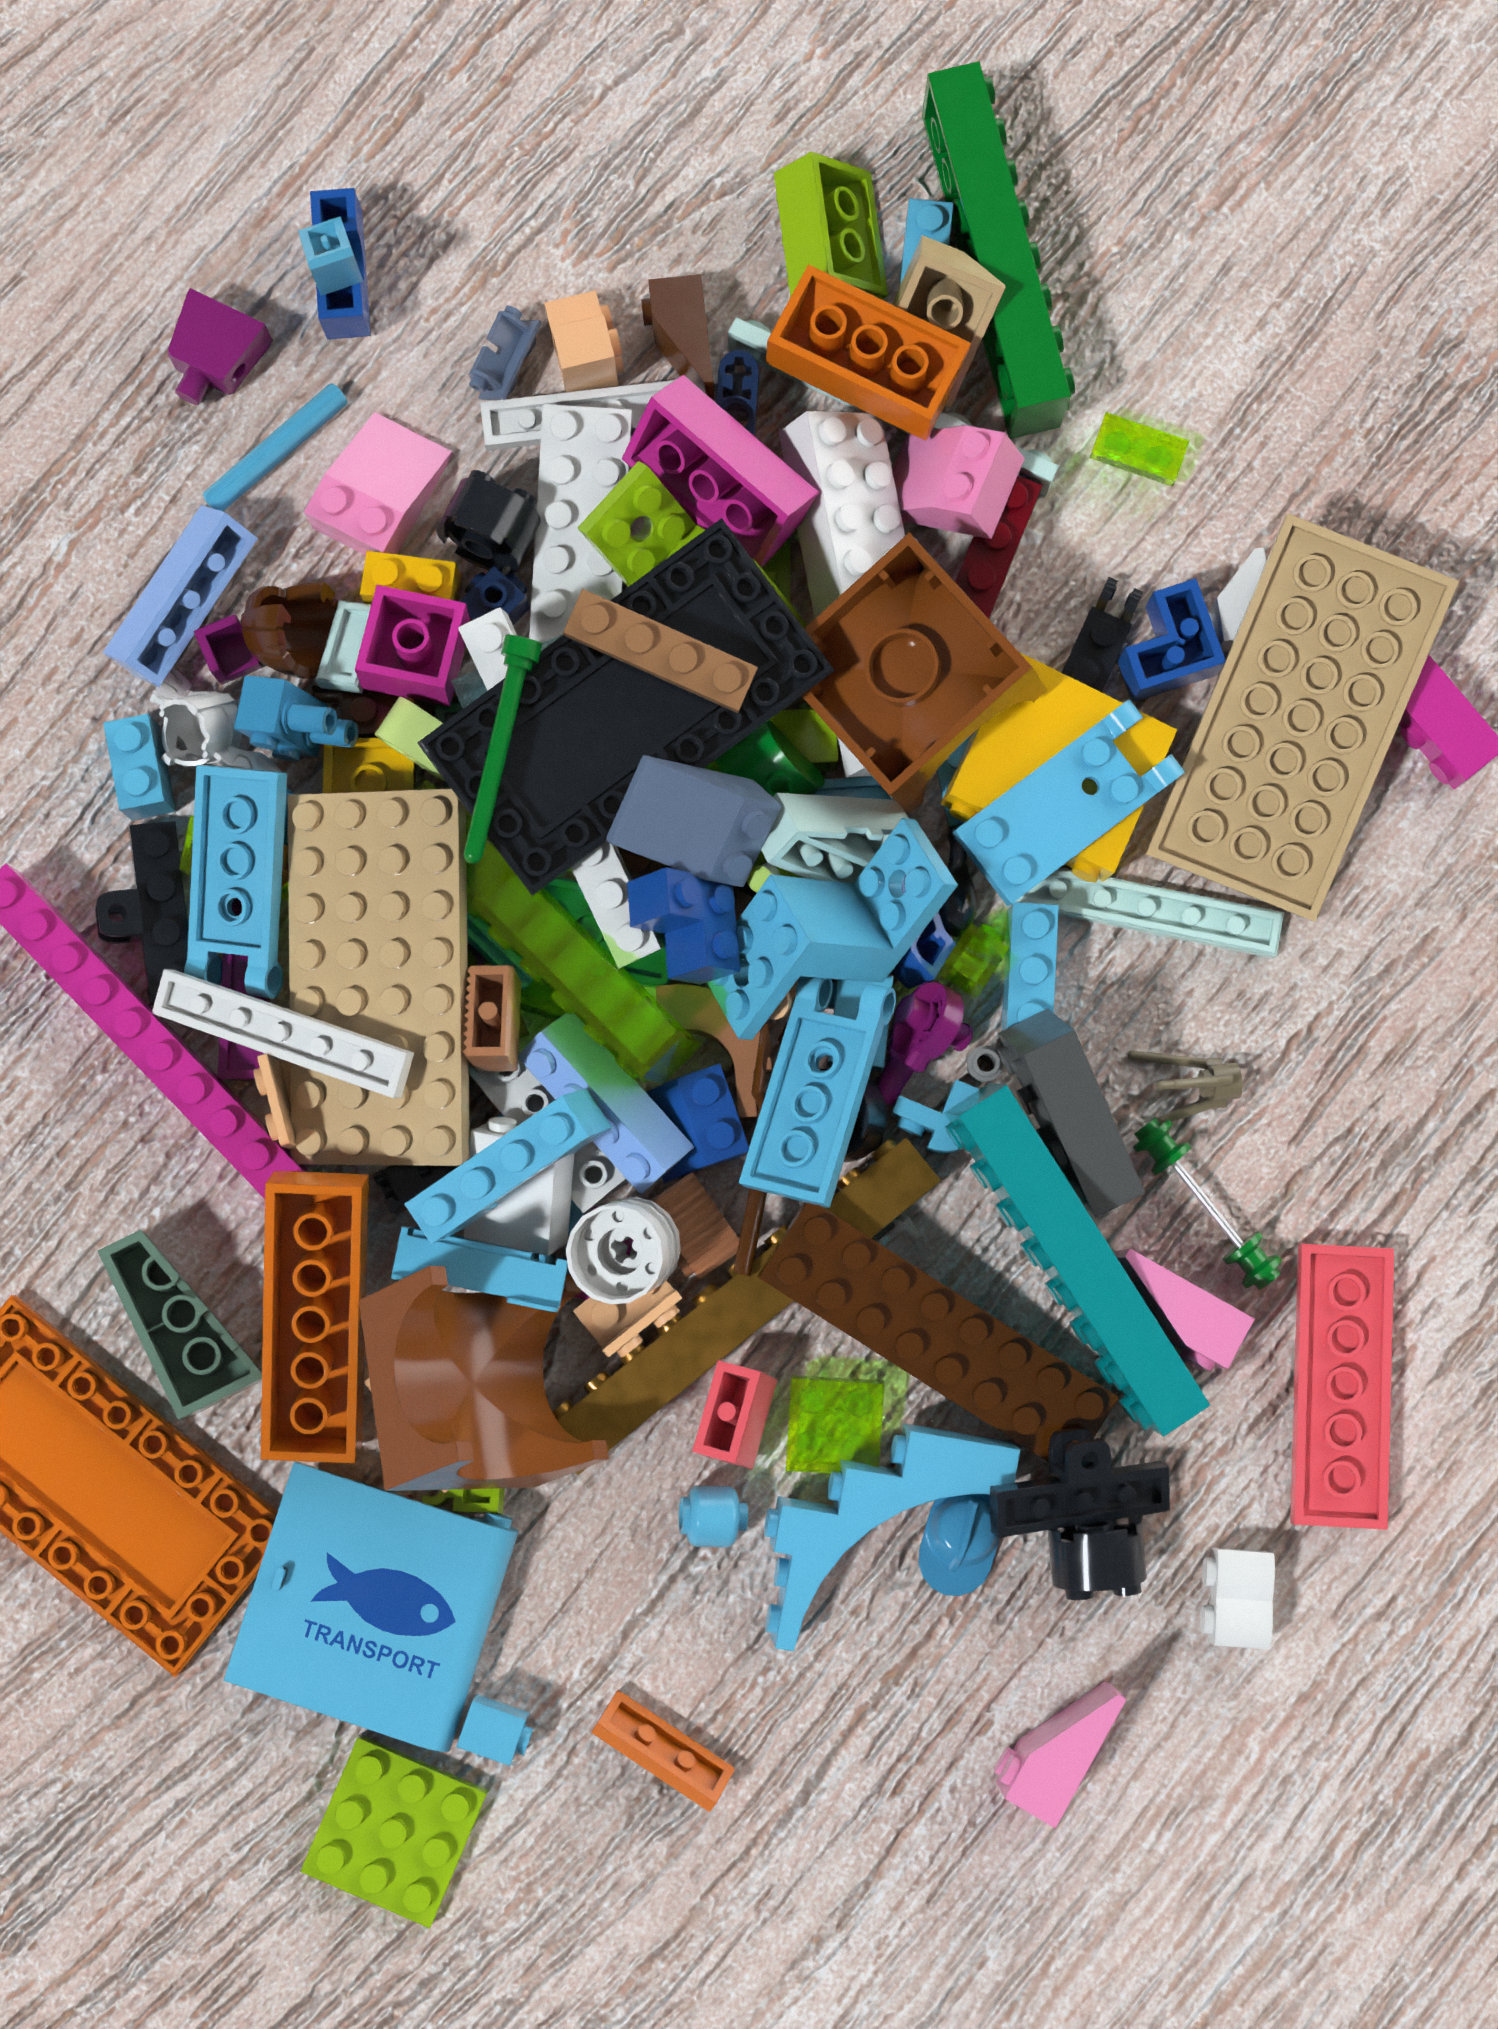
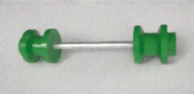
[1133,1117,1282,1290]

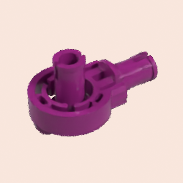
[875,980,973,1106]

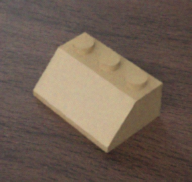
[892,235,1005,408]

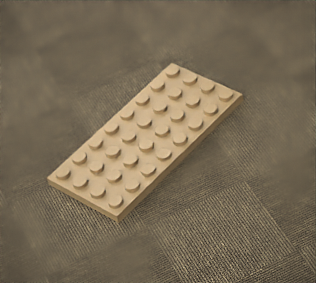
[1145,513,1459,922]
[287,789,470,1166]

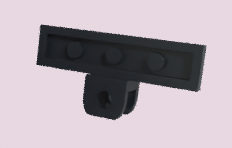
[95,821,189,1006]
[990,1427,1170,1538]

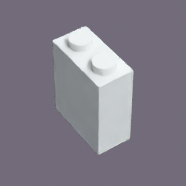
[464,1117,574,1255]

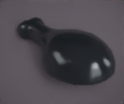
[939,827,977,937]

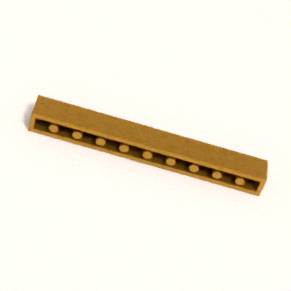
[552,1138,941,1475]

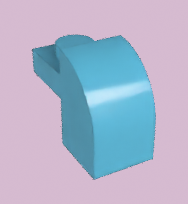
[890,1079,980,1154]

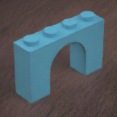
[405,1088,612,1244]

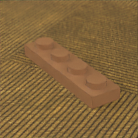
[563,588,758,713]

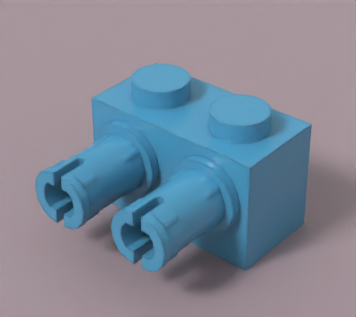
[234,675,359,762]

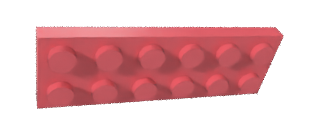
[1290,1244,1394,1530]

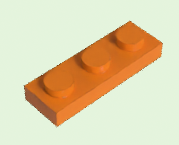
[591,1690,735,1812]

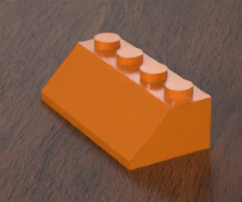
[766,264,971,441]

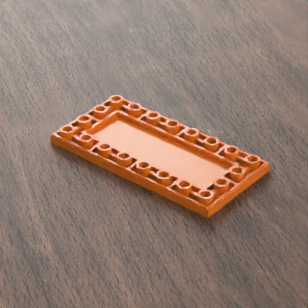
[0,1295,278,1677]

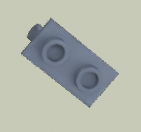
[468,305,542,400]

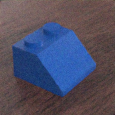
[646,1063,749,1184]

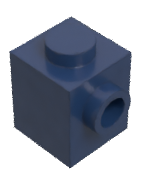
[459,566,530,625]

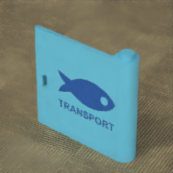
[223,1461,519,1752]

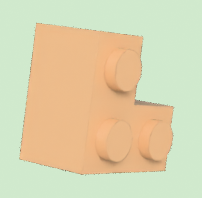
[544,290,625,392]

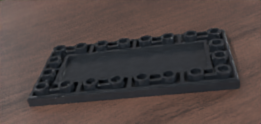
[417,518,835,896]

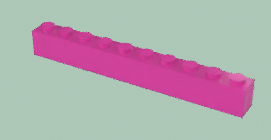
[0,863,310,1199]

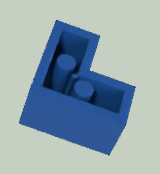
[1117,578,1226,703]
[627,867,741,985]

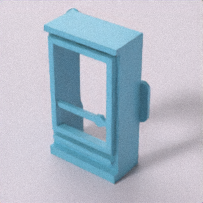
[391,1227,570,1313]

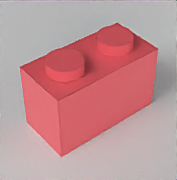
[692,1360,777,1470]

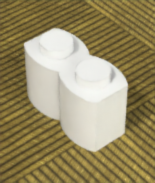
[1200,1548,1275,1650]

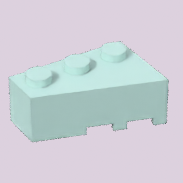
[761,793,909,884]

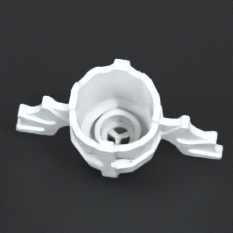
[150,667,281,772]

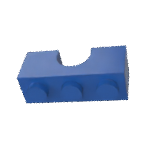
[310,188,371,340]

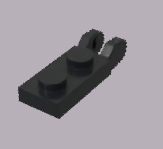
[1061,577,1143,692]

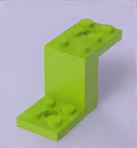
[577,461,808,628]

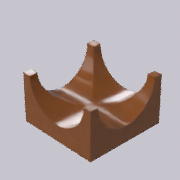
[802,532,1047,813]
[359,1266,609,1491]

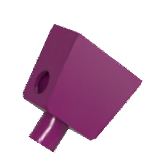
[168,288,273,405]

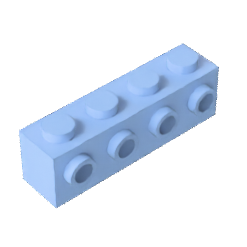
[102,505,258,687]
[518,1010,694,1194]

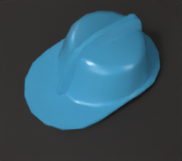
[918,1494,1000,1596]

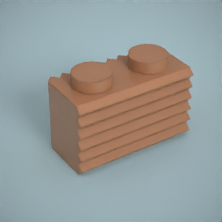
[463,965,521,1071]
[651,1172,739,1280]

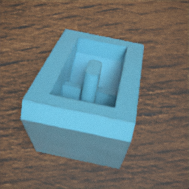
[298,216,363,296]

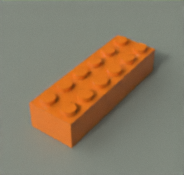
[260,1171,369,1463]

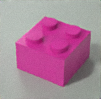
[355,585,470,707]

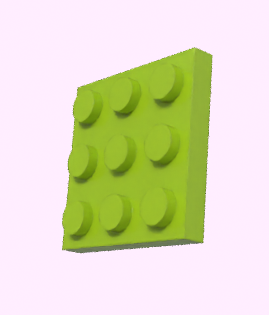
[300,1734,489,1929]

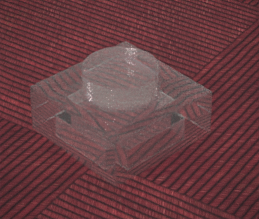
[872,1214,932,1266]

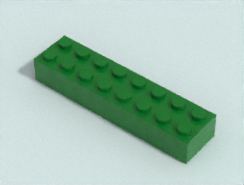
[922,61,1075,439]

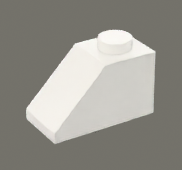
[1209,547,1266,652]

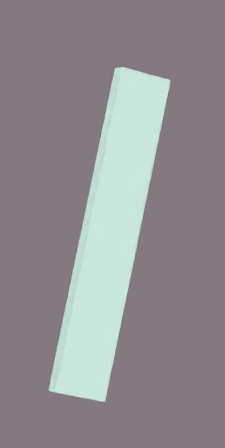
[1010,868,1284,959]

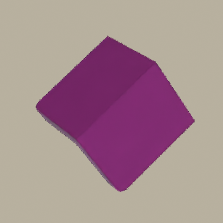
[194,615,262,685]

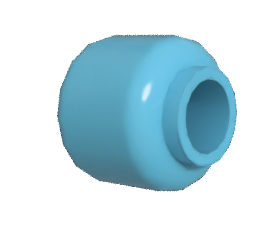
[678,1485,748,1547]

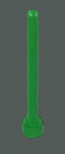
[464,634,542,864]

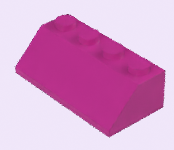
[622,375,819,568]

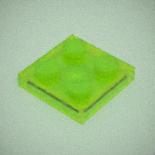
[785,1375,884,1474]

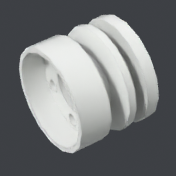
[566,1197,681,1305]

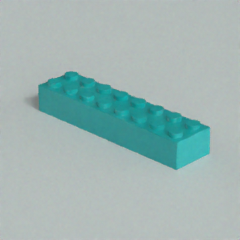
[945,1083,1211,1437]

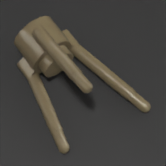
[1127,1050,1242,1123]

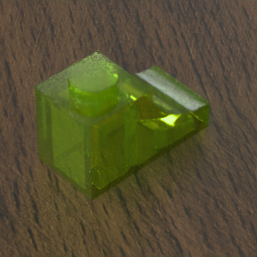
[938,923,1009,999]

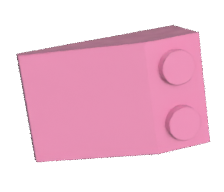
[304,412,453,555]
[892,425,1025,539]
[1115,1248,1255,1372]
[994,1681,1127,1829]

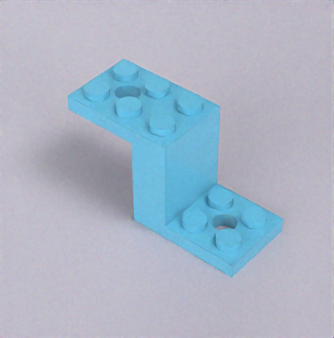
[707,818,958,1040]

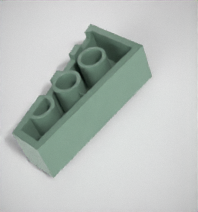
[97,1230,262,1421]

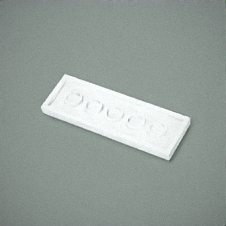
[529,404,633,651]

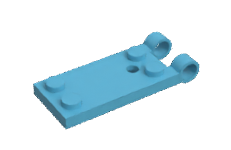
[952,699,1185,906]
[184,765,287,999]
[738,976,896,1208]

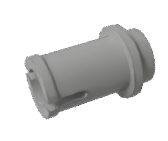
[967,1045,1004,1083]

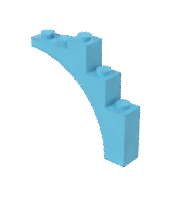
[764,1423,1020,1651]

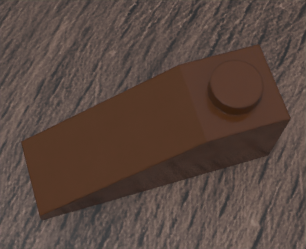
[641,274,715,402]

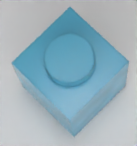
[456,1694,534,1766]

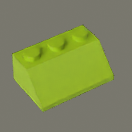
[774,151,888,299]

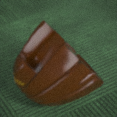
[241,581,339,679]

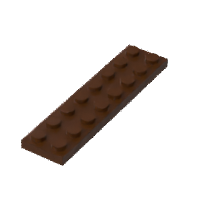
[757,1202,1119,1462]

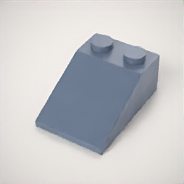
[606,755,782,887]

